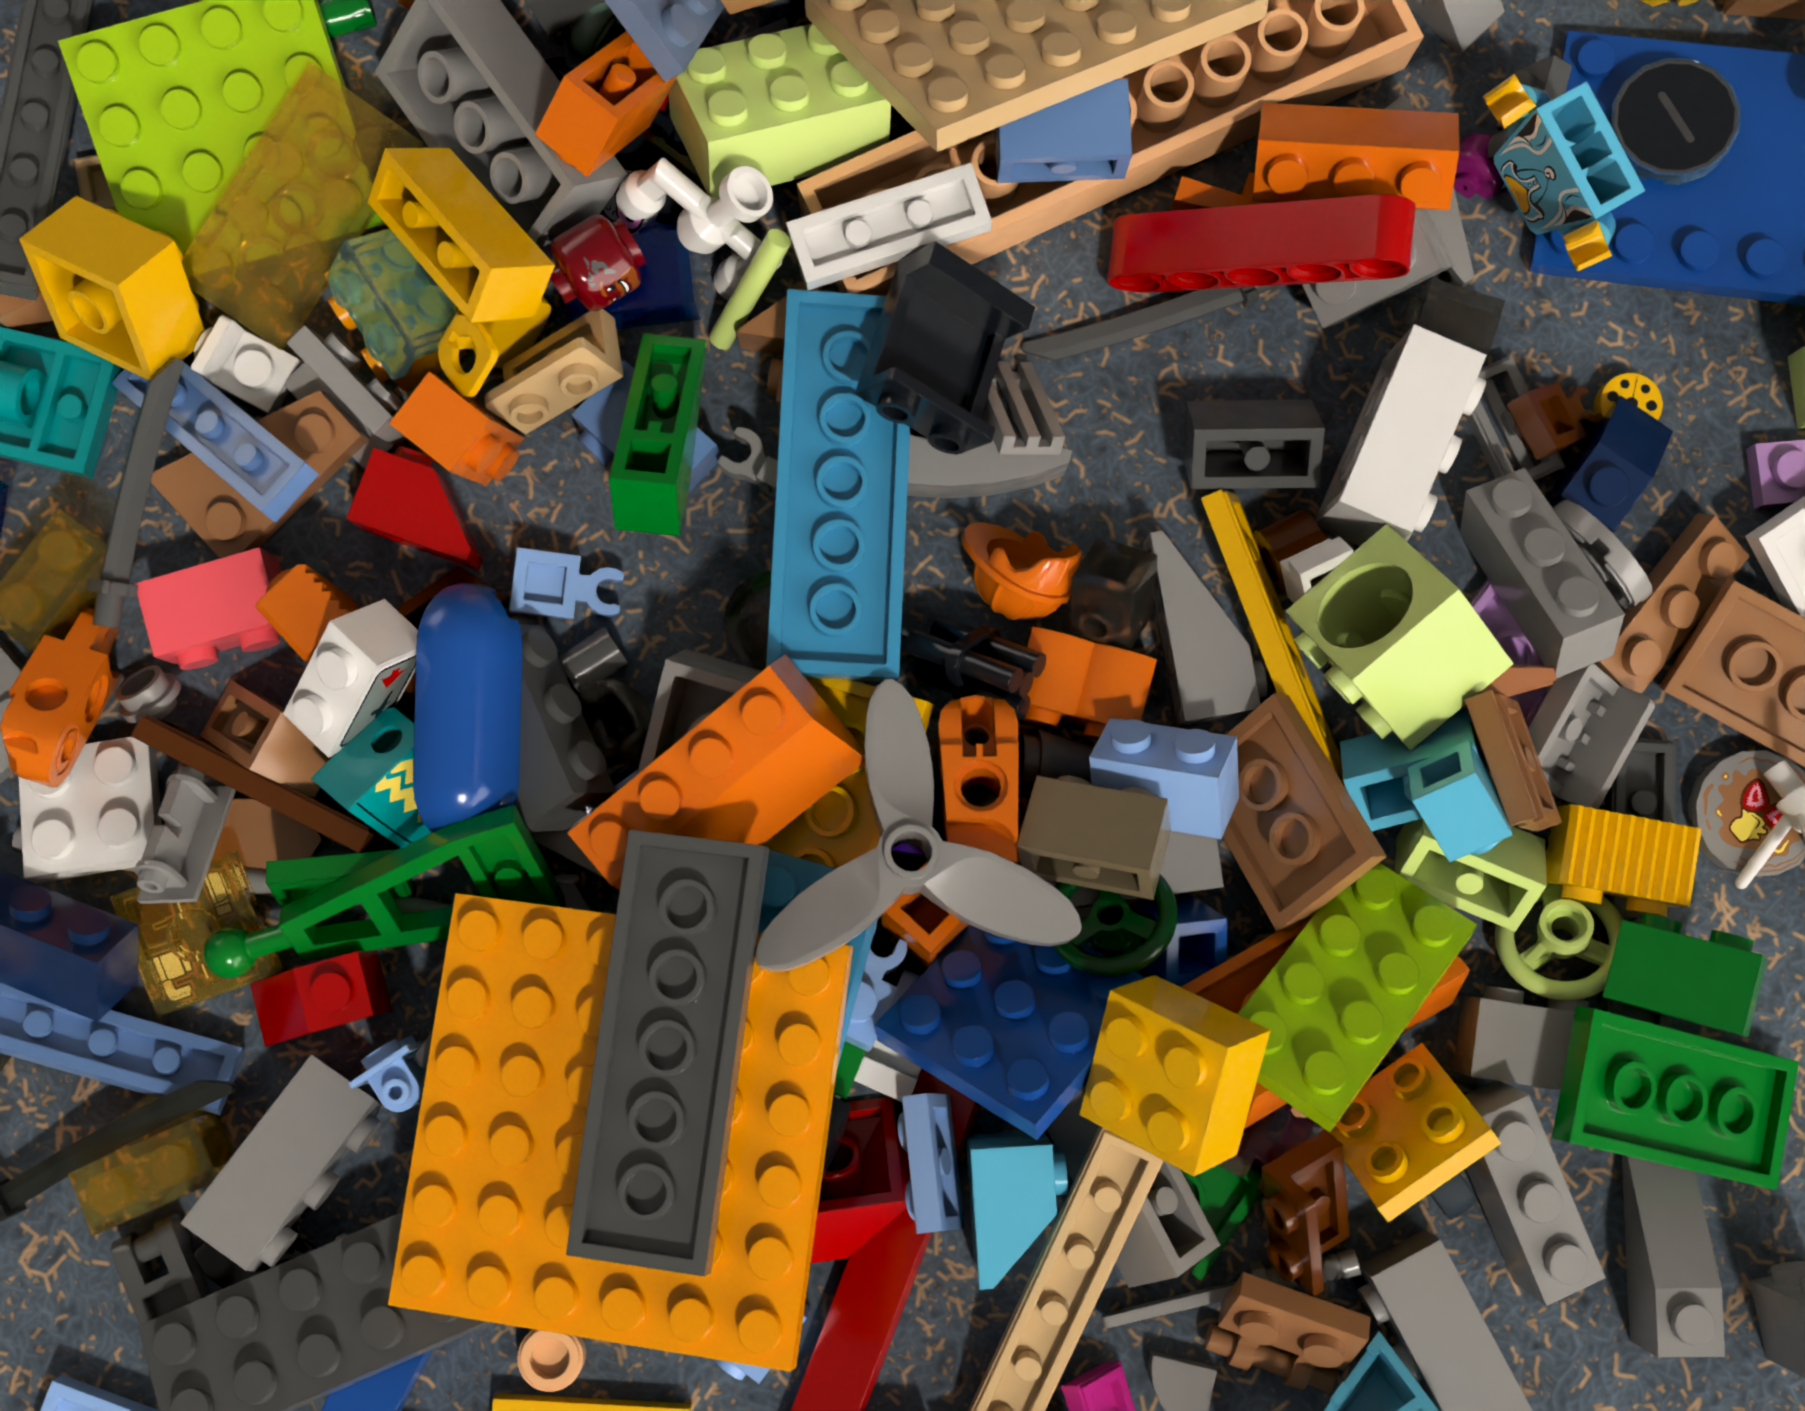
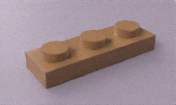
[1594,513,1750,694]

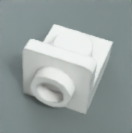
[191,315,303,415]

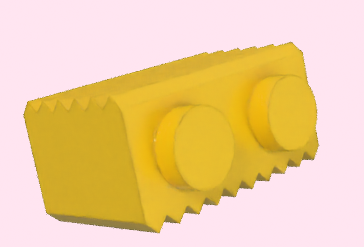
[1546,804,1702,917]

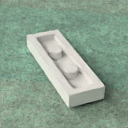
[786,163,992,291]

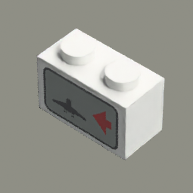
[283,599,418,758]

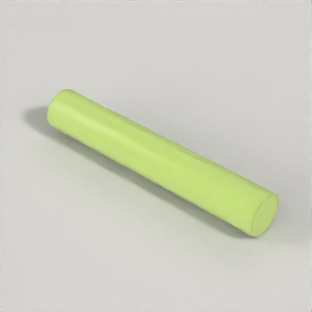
[709,229,791,350]

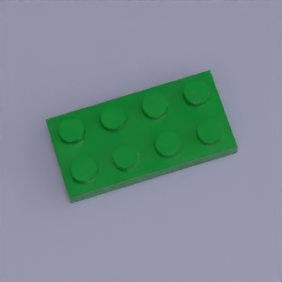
[1552,1006,1799,1191]

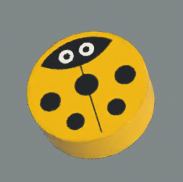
[1593,373,1663,424]

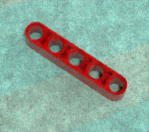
[1107,194,1416,293]

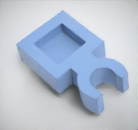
[509,547,624,620]
[845,928,907,1052]

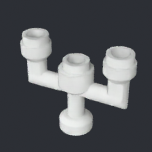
[616,158,782,300]

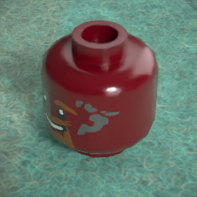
[550,214,647,312]

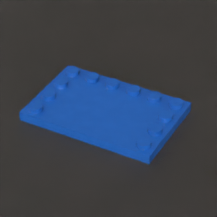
[1529,30,1805,306]

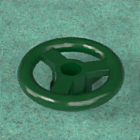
[1052,874,1178,977]

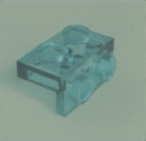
[327,229,458,380]

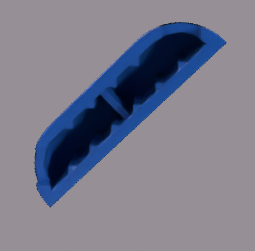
[413,583,522,833]

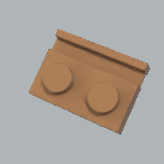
[1465,690,1562,832]

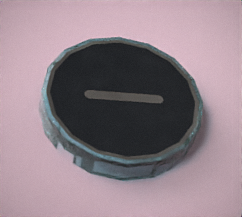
[1608,58,1741,185]

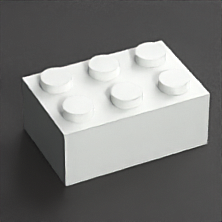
[1315,324,1487,546]

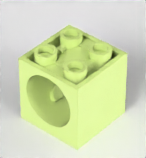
[1285,524,1514,751]

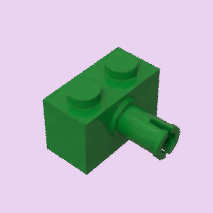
[1603,913,1767,1037]

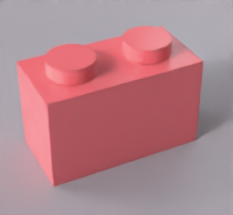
[134,547,282,670]

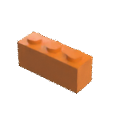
[1253,103,1460,210]

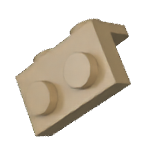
[484,309,623,435]

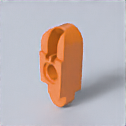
[0,607,122,788]
[937,695,1019,864]

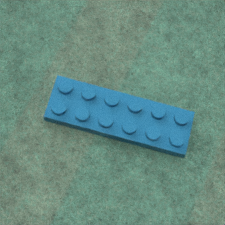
[766,289,910,682]

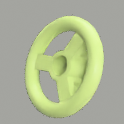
[1495,884,1623,1001]

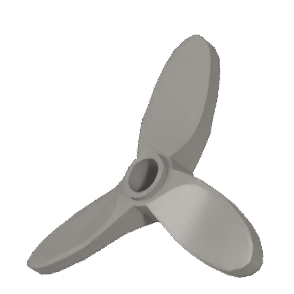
[756,679,1082,972]

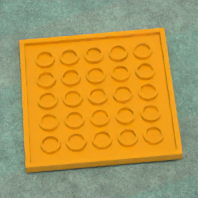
[388,893,854,1372]

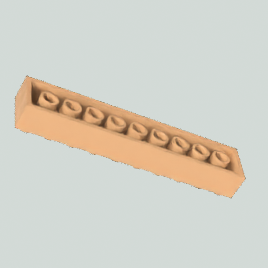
[797,0,1424,296]

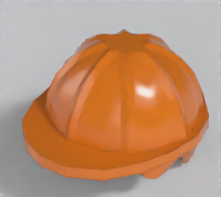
[961,522,1082,620]

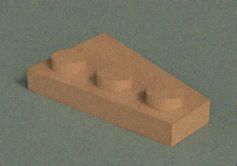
[151,390,370,559]

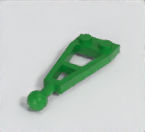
[203,805,564,979]

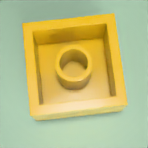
[19,196,205,381]
[1079,975,1271,1177]

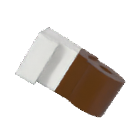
[1254,509,1353,603]

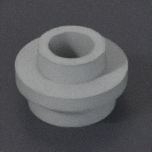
[115,665,181,723]

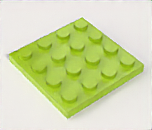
[58,0,387,282]

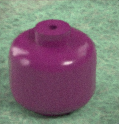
[1454,133,1504,198]

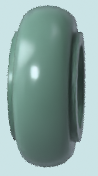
[569,2,621,58]

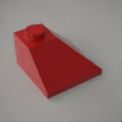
[811,1097,906,1263]

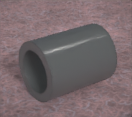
[557,626,629,694]

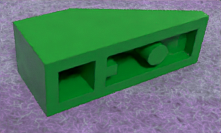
[609,333,707,536]

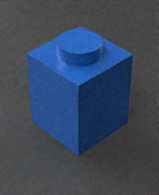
[1133,896,1227,987]

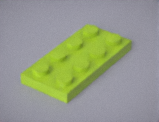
[1238,863,1477,1132]

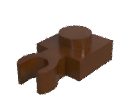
[1507,382,1603,460]

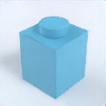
[1407,739,1513,863]

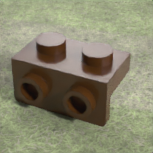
[1261,1129,1350,1297]

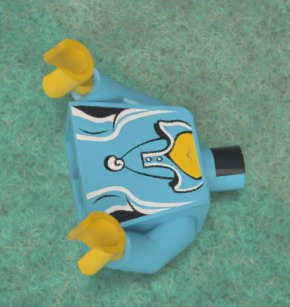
[1482,74,1645,272]

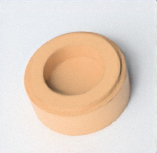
[517,1329,586,1392]

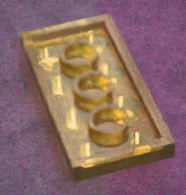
[182,62,423,350]

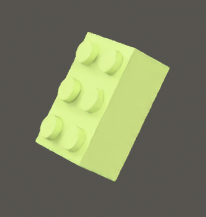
[668,23,891,198]

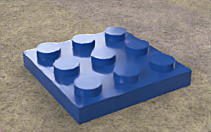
[874,925,1145,1140]

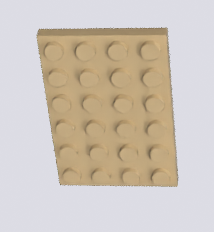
[805,0,1269,152]

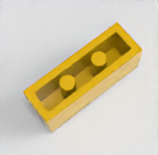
[367,148,555,323]

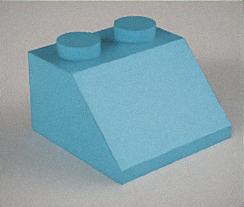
[966,1131,1068,1290]

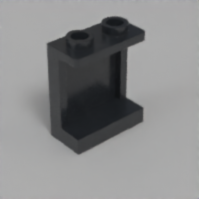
[855,241,1035,455]

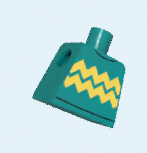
[311,707,431,848]

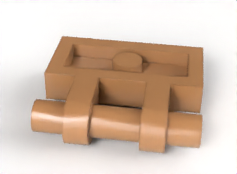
[1203,1272,1371,1393]

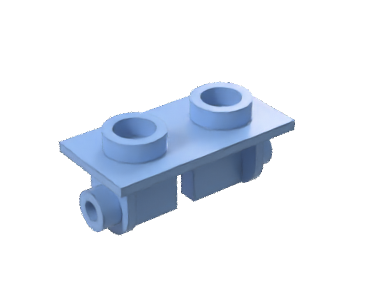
[348,1035,426,1112]

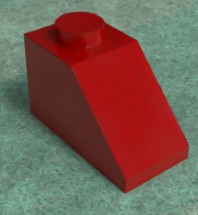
[346,446,483,571]
[250,950,392,1047]

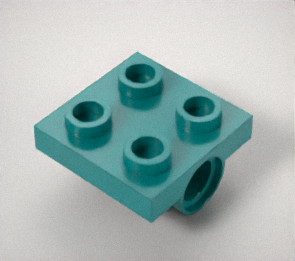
[0,326,123,479]

